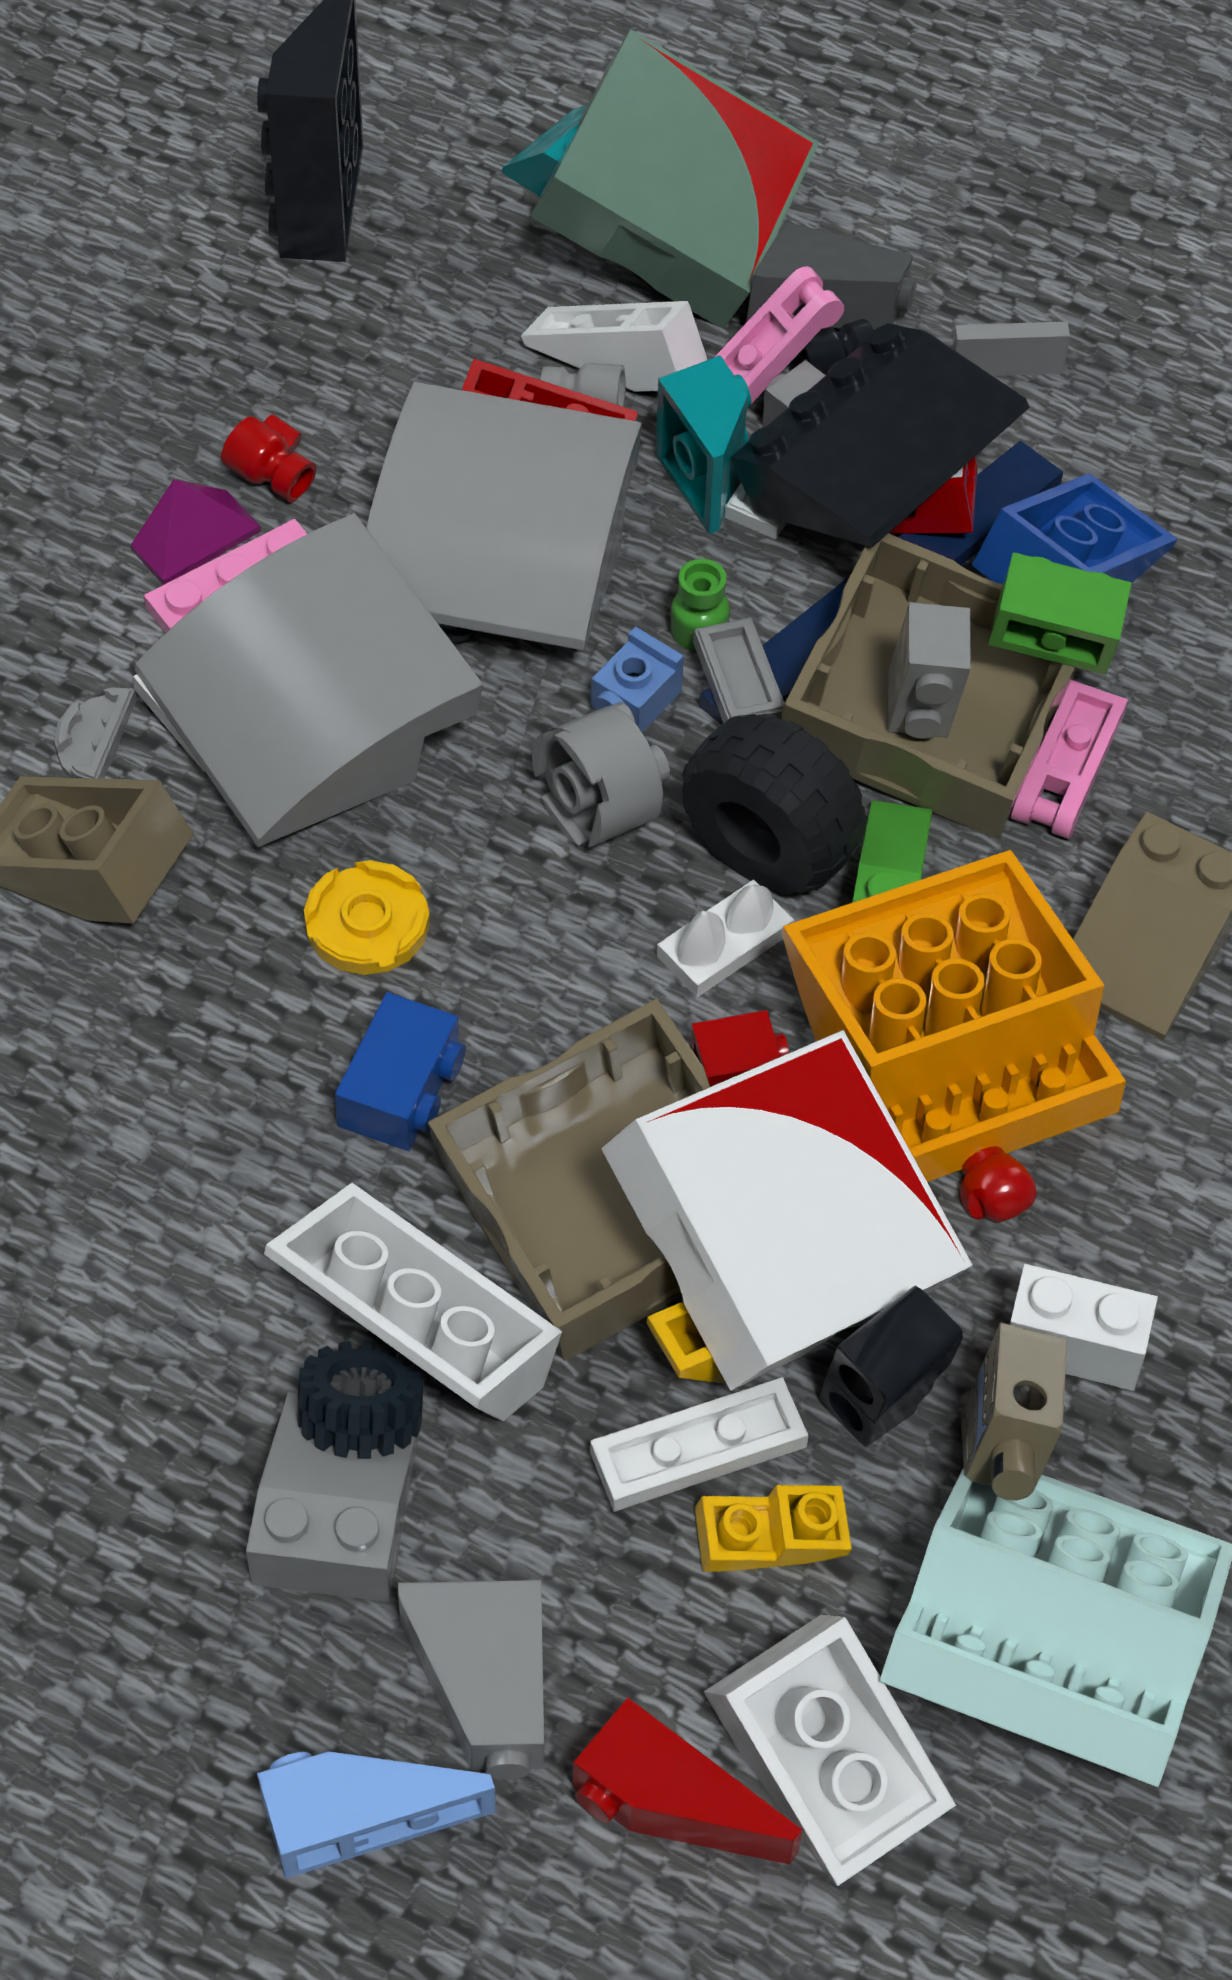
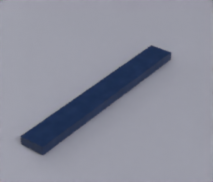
[700,440,1063,724]

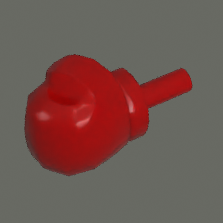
[960,1146,1037,1223]

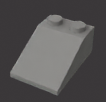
[246,1392,423,1602]

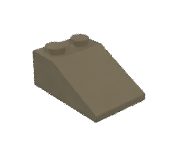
[0,776,194,923]
[1073,811,1232,1041]

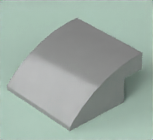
[366,382,642,650]
[135,513,483,847]

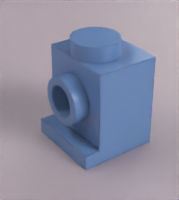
[591,626,684,732]

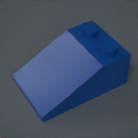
[972,473,1178,584]

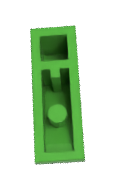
[853,800,933,902]

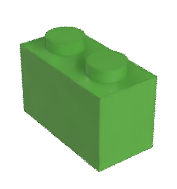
[988,552,1132,675]

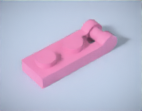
[715,266,844,404]
[1011,680,1128,839]

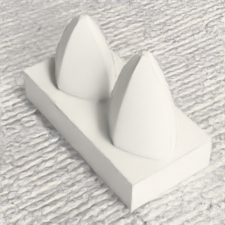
[657,879,794,998]

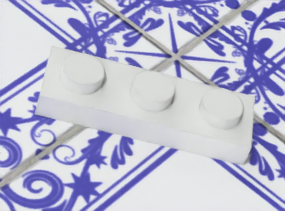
[590,1377,808,1512]

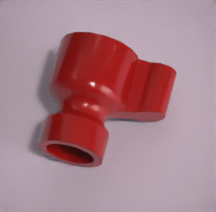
[221,414,317,503]

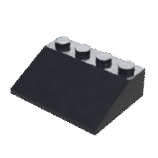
[257,0,364,262]
[731,323,1030,547]

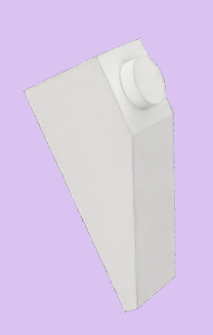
[521,301,708,391]

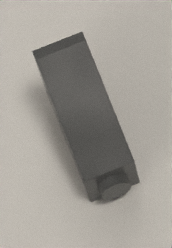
[746,221,917,330]

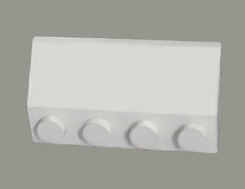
[264,1183,562,1421]

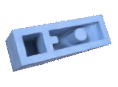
[257,1751,496,1879]

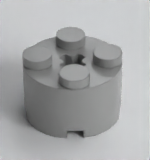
[532,702,670,847]

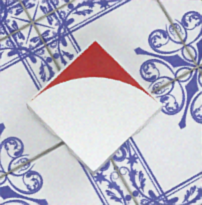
[601,1030,973,1391]

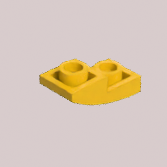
[695,1485,852,1572]

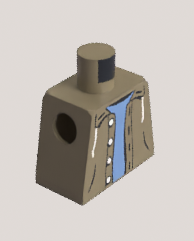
[961,1323,1067,1500]

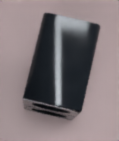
[819,1286,963,1447]

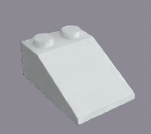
[704,1615,956,1886]

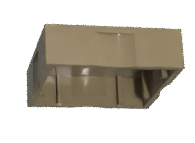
[781,533,1078,839]
[428,998,710,1361]

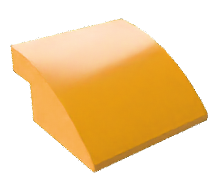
[782,850,1126,1182]

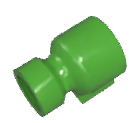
[670,559,730,651]

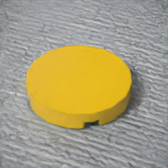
[304,860,430,975]

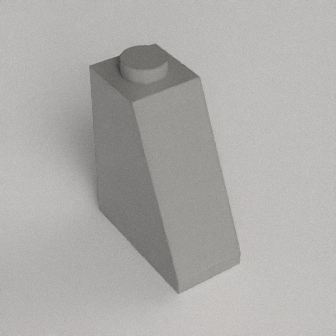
[398,1580,544,1780]

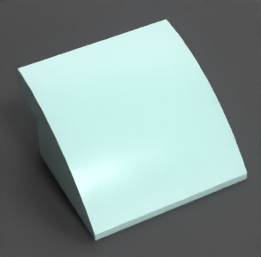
[879,1468,1232,1787]

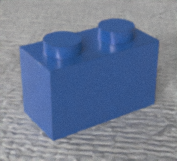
[335,992,466,1152]

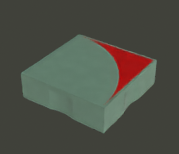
[530,29,819,328]

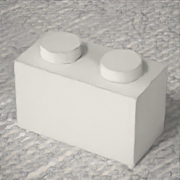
[1010,1264,1158,1391]

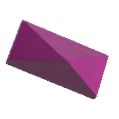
[131,479,261,585]

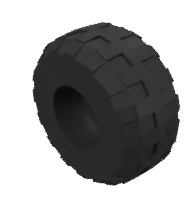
[682,714,865,895]

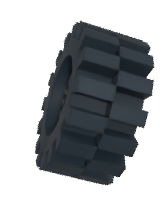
[297,1341,424,1459]

